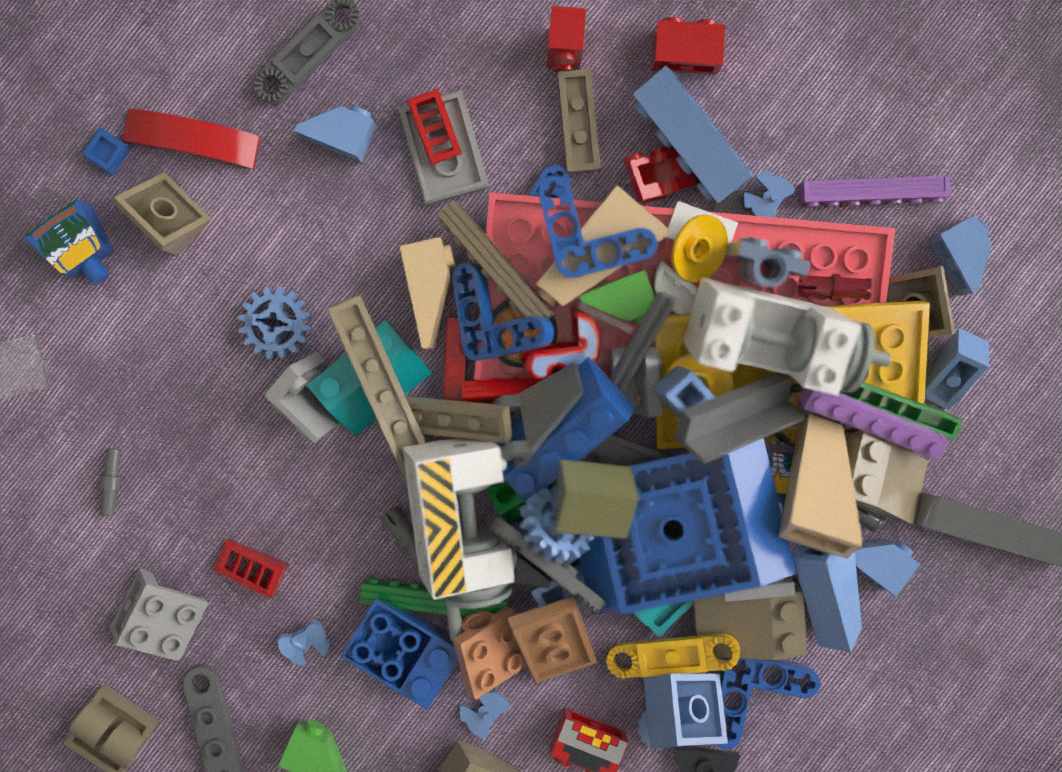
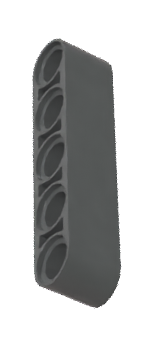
[914,492,1062,567]

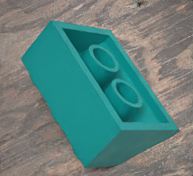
[307,320,433,436]

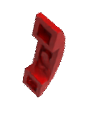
[122,109,261,170]

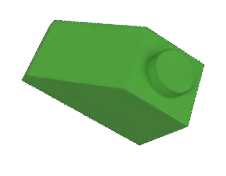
[578,270,655,325]
[278,719,347,772]

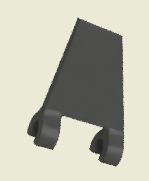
[493,363,584,468]

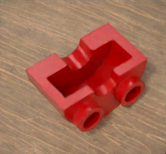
[623,146,696,204]

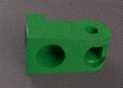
[486,478,526,525]

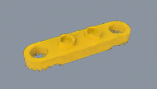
[606,633,741,679]

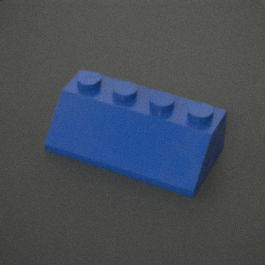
[494,356,635,503]

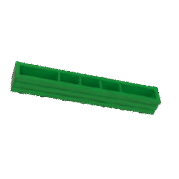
[839,381,963,440]
[359,577,508,617]

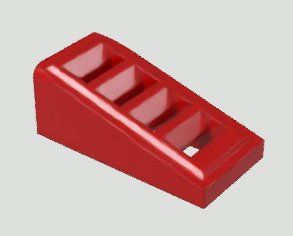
[406,88,462,165]
[214,539,289,598]

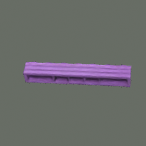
[799,175,951,208]
[799,388,949,460]

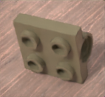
[63,684,160,772]

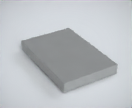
[398,90,489,206]

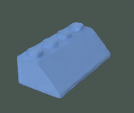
[633,66,754,203]

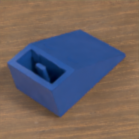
[340,598,458,710]

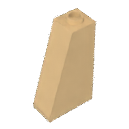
[536,186,671,306]
[779,414,862,559]

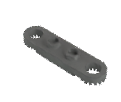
[254,0,361,105]
[490,517,606,614]
[183,664,245,772]

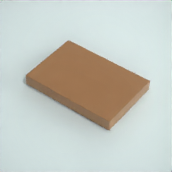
[508,596,597,683]

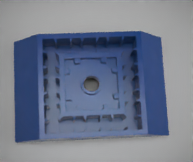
[578,439,796,614]

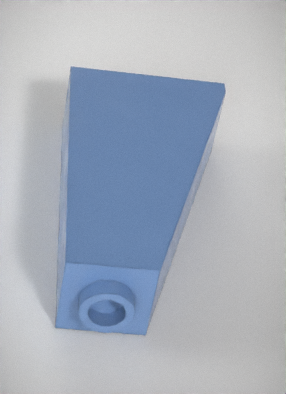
[793,544,862,652]

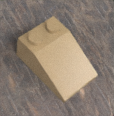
[400,237,457,351]

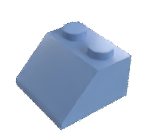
[643,674,728,748]

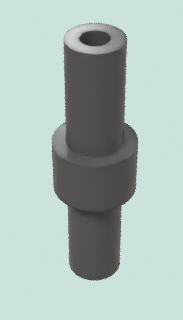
[99,448,122,516]

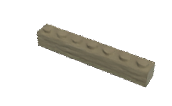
[437,201,555,328]

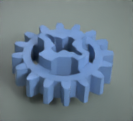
[238,287,313,359]
[520,486,594,565]

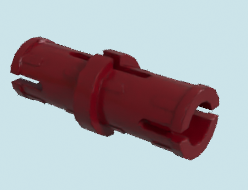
[798,273,873,301]

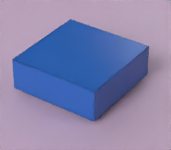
[81,127,131,175]

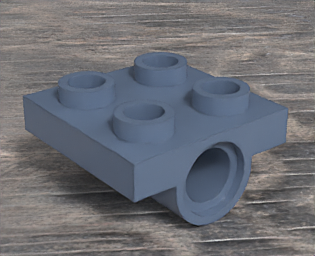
[725,236,811,287]

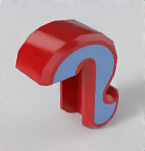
[521,308,602,381]

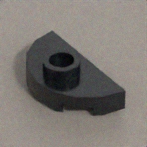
[673,746,740,772]

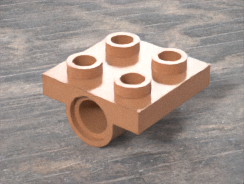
[453,606,527,700]

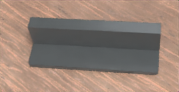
[675,372,805,463]

